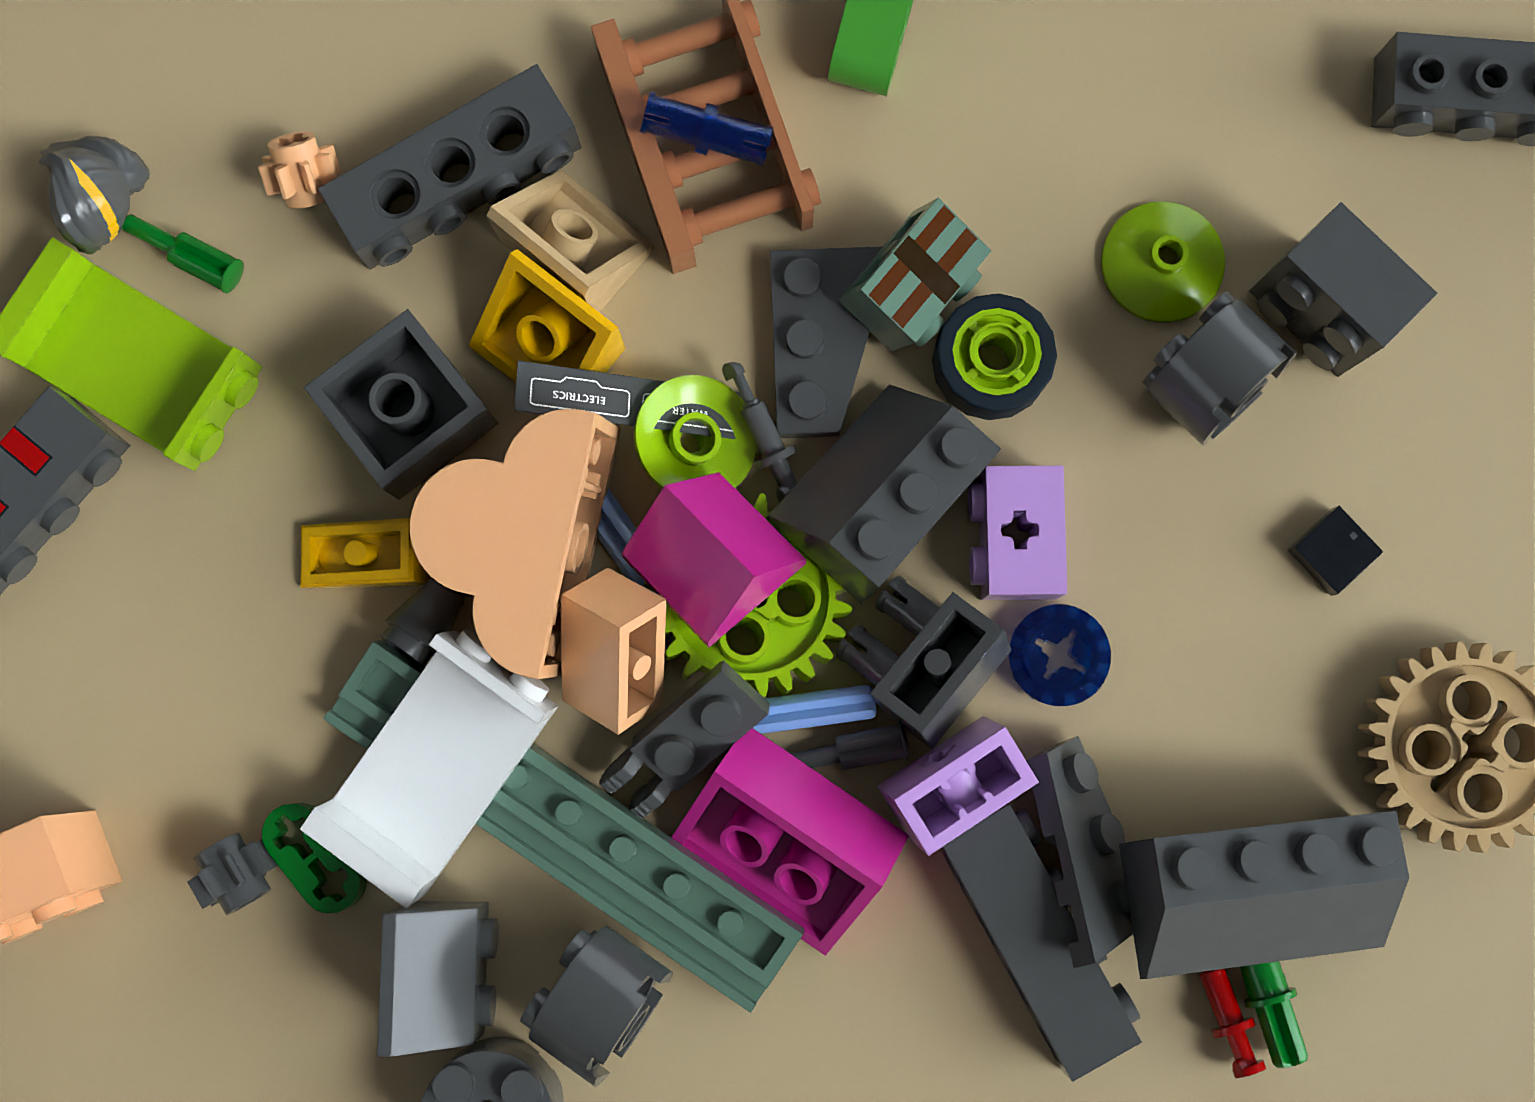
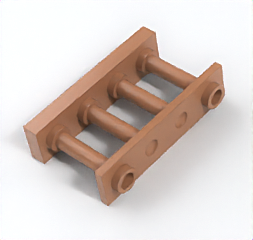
[591,0,821,274]

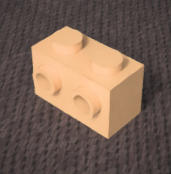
[561,568,666,735]

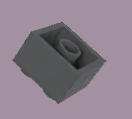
[1249,202,1438,377]
[304,309,499,500]

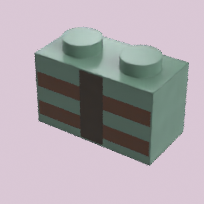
[838,197,991,352]

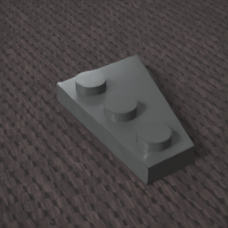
[770,246,883,438]
[1026,736,1133,968]

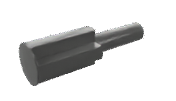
[790,723,909,770]

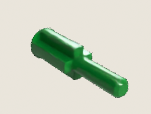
[122,214,244,293]

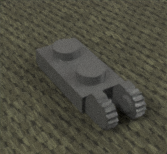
[599,660,770,818]

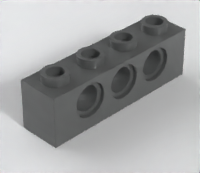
[318,64,582,270]

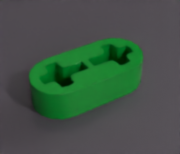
[262,803,367,914]

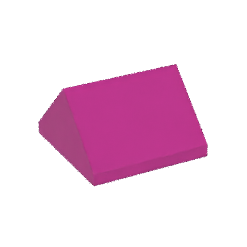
[621,472,806,648]

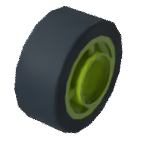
[932,293,1057,420]

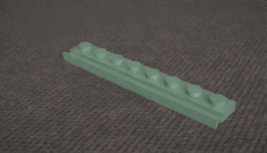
[323,640,805,1013]

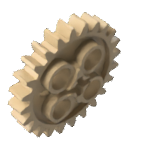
[1357,641,1535,853]

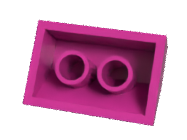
[671,728,910,956]

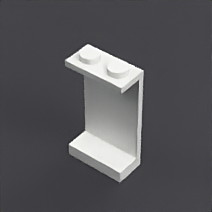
[300,629,559,909]

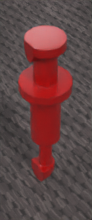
[1199,969,1267,1079]

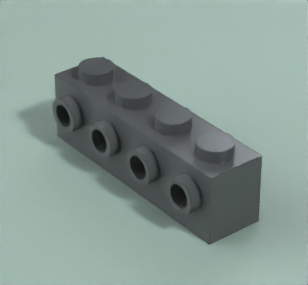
[1371,32,1535,146]

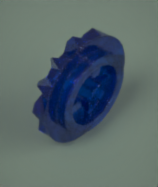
[1008,604,1111,707]

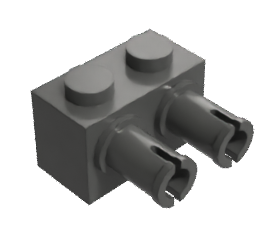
[835,576,1012,750]

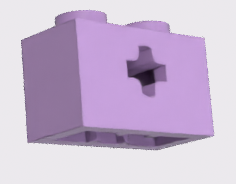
[968,465,1067,600]
[877,716,1039,856]

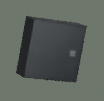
[1288,505,1383,596]

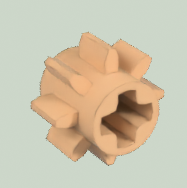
[257,131,341,208]

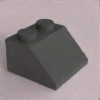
[377,901,498,1057]

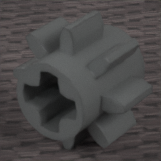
[187,833,277,916]

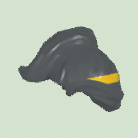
[39,136,150,255]

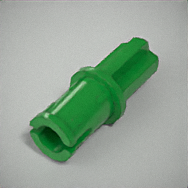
[1240,961,1308,1068]

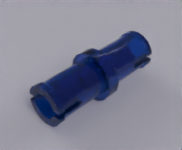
[640,92,773,167]

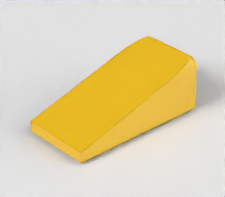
[300,518,432,588]

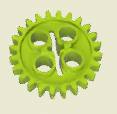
[644,493,852,698]

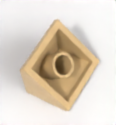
[486,169,655,313]

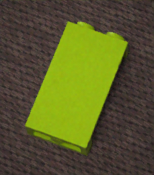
[0,237,263,471]

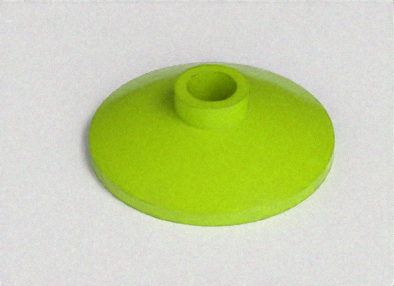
[1101,201,1225,323]
[634,375,757,489]

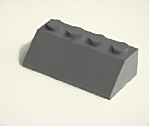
[1119,811,1409,979]

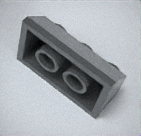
[766,384,1001,604]

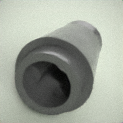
[380,578,468,667]

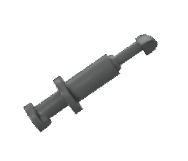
[722,362,798,503]

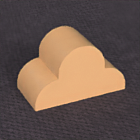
[410,409,621,679]

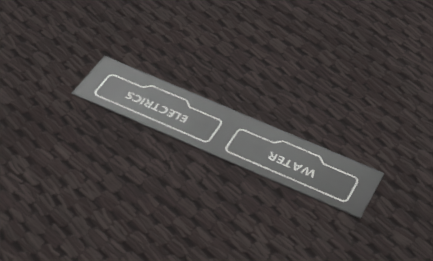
[514,361,743,439]

